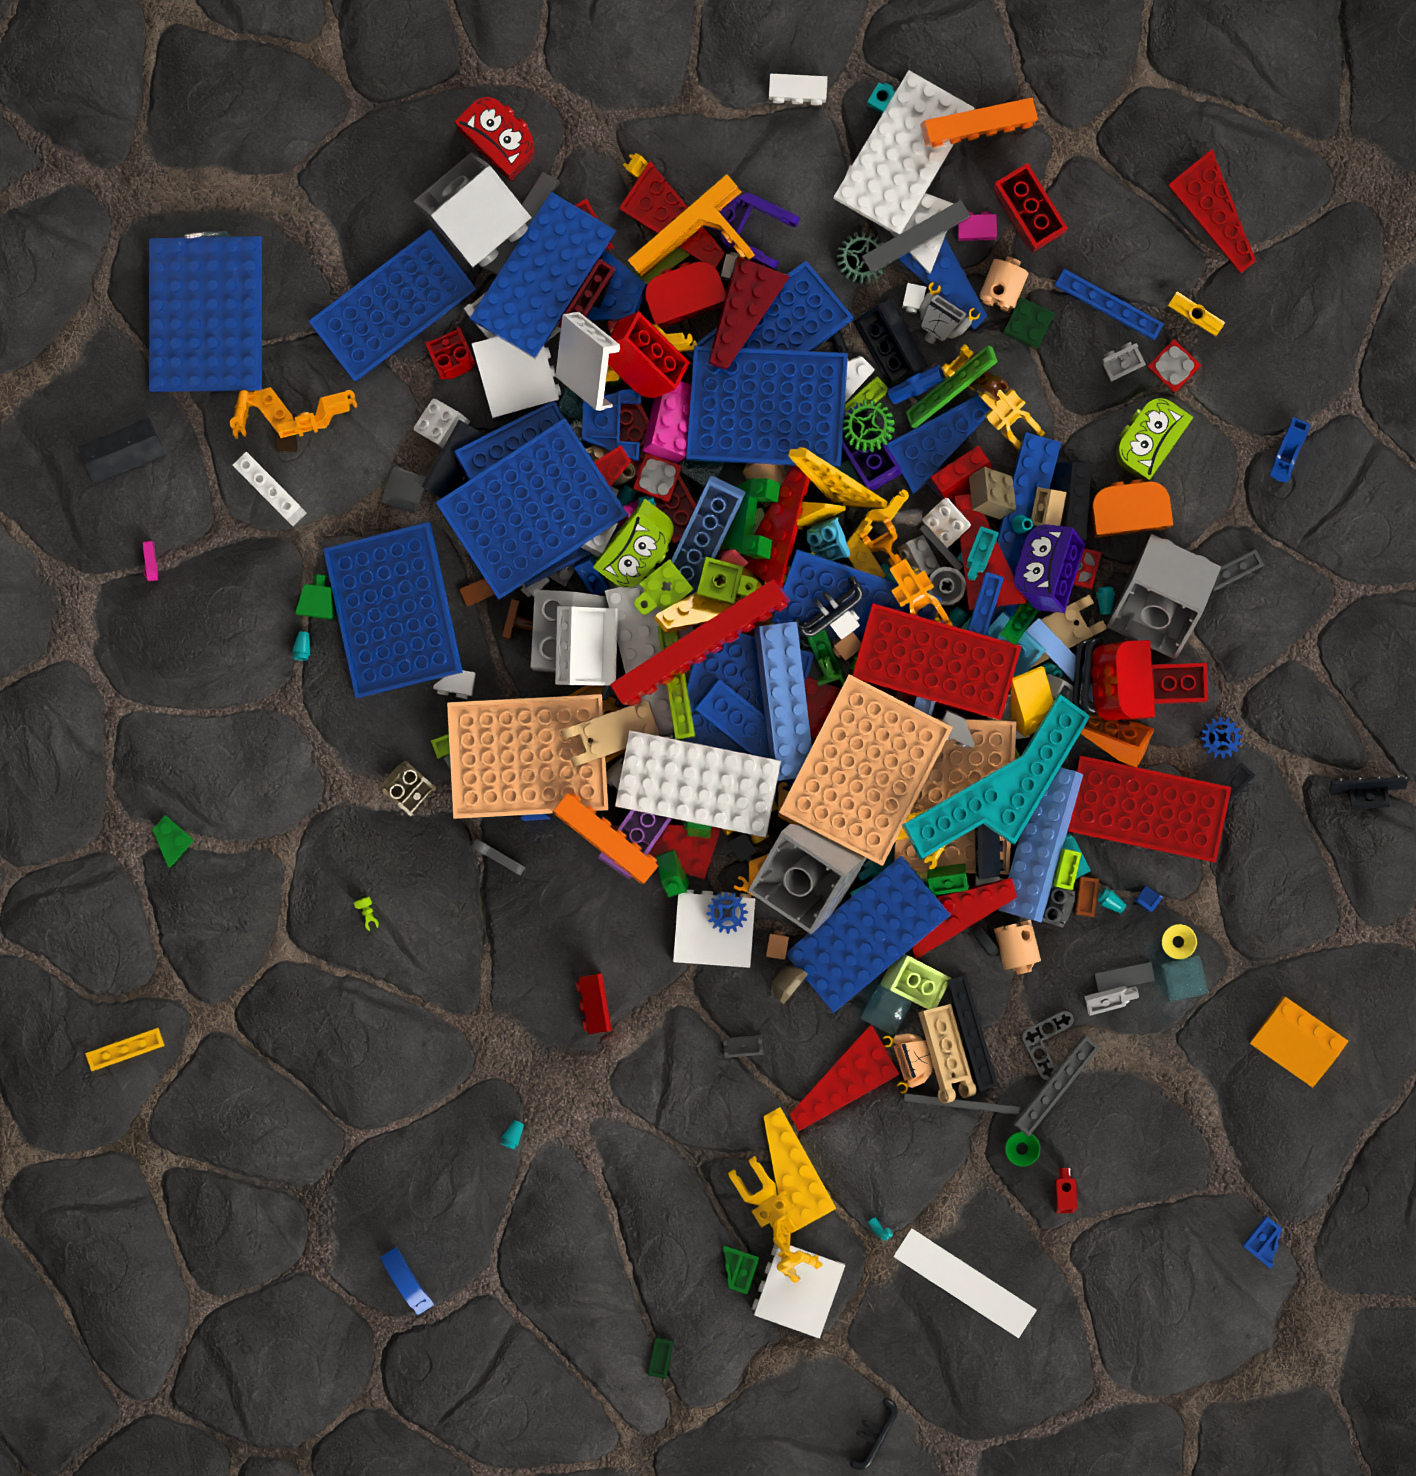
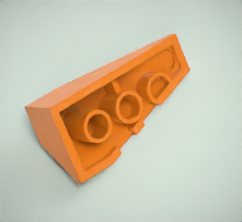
[1080,714,1154,768]

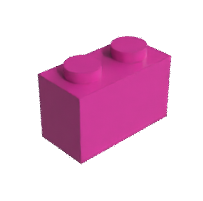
[957,211,997,241]

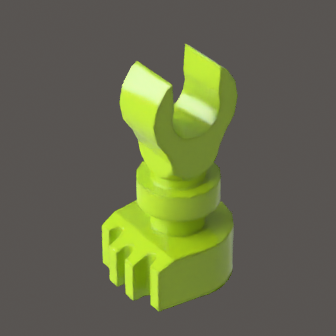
[354,896,379,931]

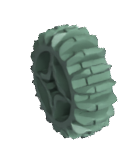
[837,232,887,284]

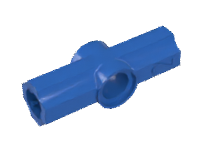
[888,365,946,404]

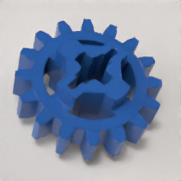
[1200,717,1243,759]
[706,892,748,934]

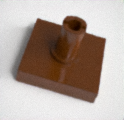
[502,599,533,641]

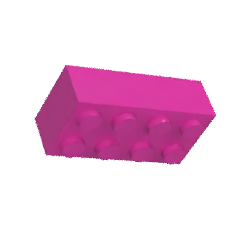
[642,381,692,464]

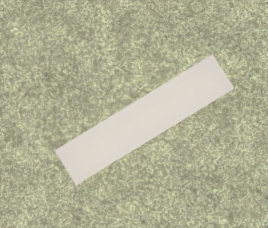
[893,1228,1037,1338]

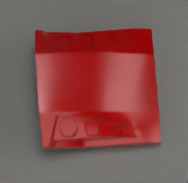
[425,327,476,379]

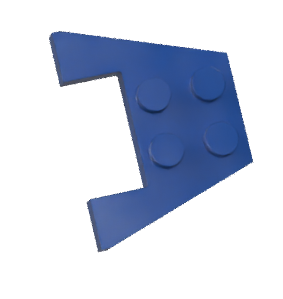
[586,251,648,322]
[581,389,641,461]

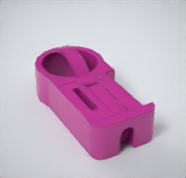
[143,541,158,581]

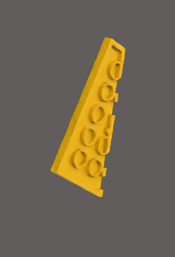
[788,447,888,509]
[654,567,762,633]
[763,1107,836,1234]

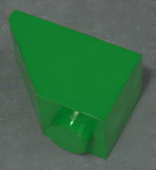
[656,849,689,897]

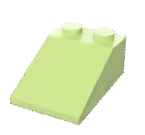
[880,954,952,1010]

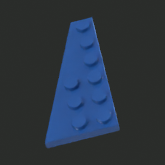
[898,238,988,330]
[887,394,990,495]

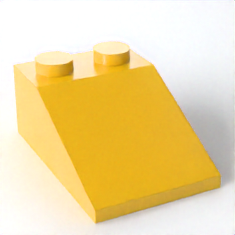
[797,502,846,530]
[1011,666,1054,737]

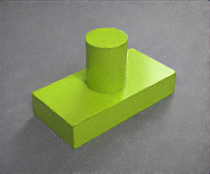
[1053,848,1082,890]

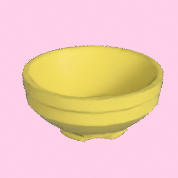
[1162,924,1197,959]

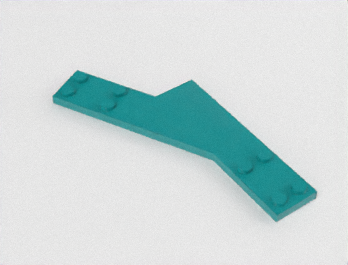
[902,694,1090,859]

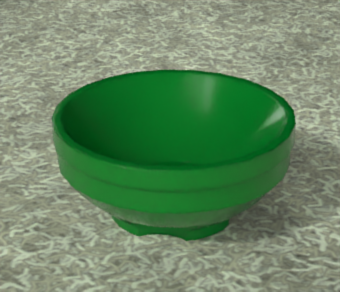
[1005,1131,1040,1167]

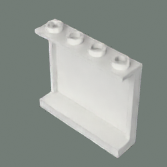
[555,312,620,411]
[472,336,562,418]
[233,452,307,526]
[555,606,618,686]
[673,890,755,968]
[752,1244,845,1339]

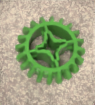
[842,400,895,452]

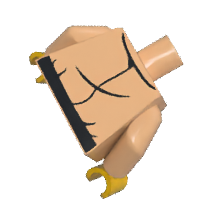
[883,1033,934,1094]

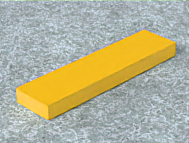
[85,1028,165,1071]

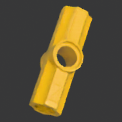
[1168,292,1225,337]

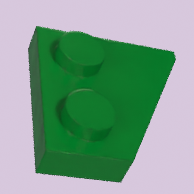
[152,815,195,868]
[723,1246,760,1294]

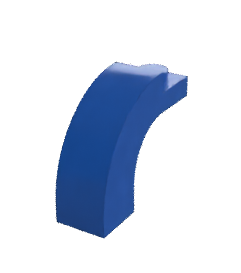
[1270,417,1310,483]
[380,1247,434,1315]

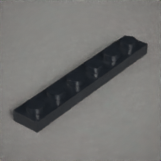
[947,975,998,1091]

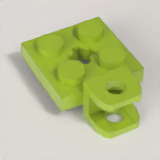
[696,557,758,605]
[634,559,694,615]

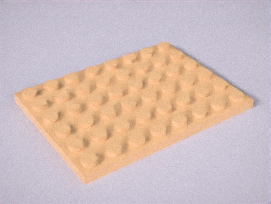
[779,675,953,866]
[447,694,608,819]
[894,718,1016,875]

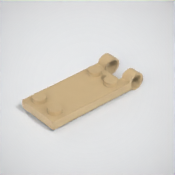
[1028,595,1107,668]
[560,700,660,767]
[918,1004,976,1104]

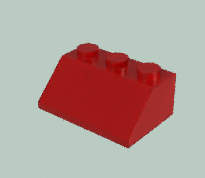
[930,446,993,507]
[576,973,612,1034]

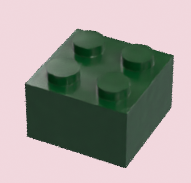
[1003,297,1055,350]

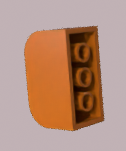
[1090,479,1173,538]

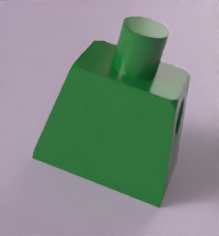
[296,574,334,620]

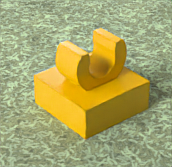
[623,153,649,179]

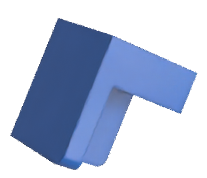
[1135,886,1163,913]

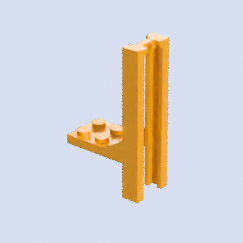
[628,174,755,277]

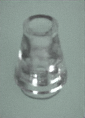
[895,508,923,527]

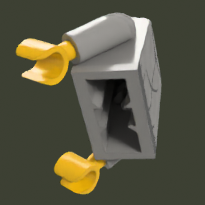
[920,282,980,344]

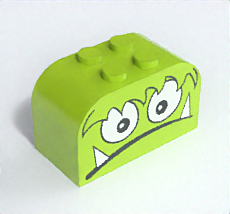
[1116,398,1194,482]
[593,498,674,588]

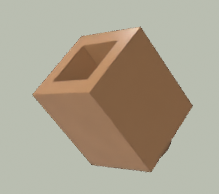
[832,631,861,661]
[766,931,789,960]

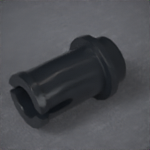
[829,330,849,353]

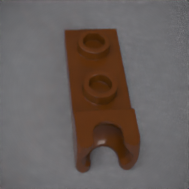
[969,371,1009,401]

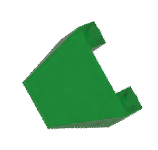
[722,478,780,559]

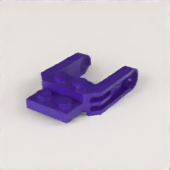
[704,193,800,270]

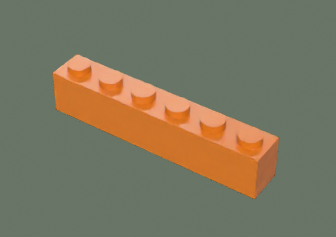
[920,97,1038,148]
[552,793,658,885]

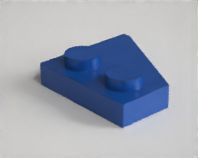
[1242,1216,1282,1269]

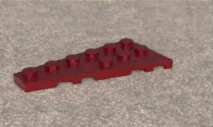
[708,256,790,370]

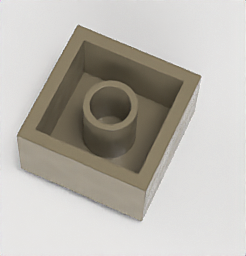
[969,467,1016,520]

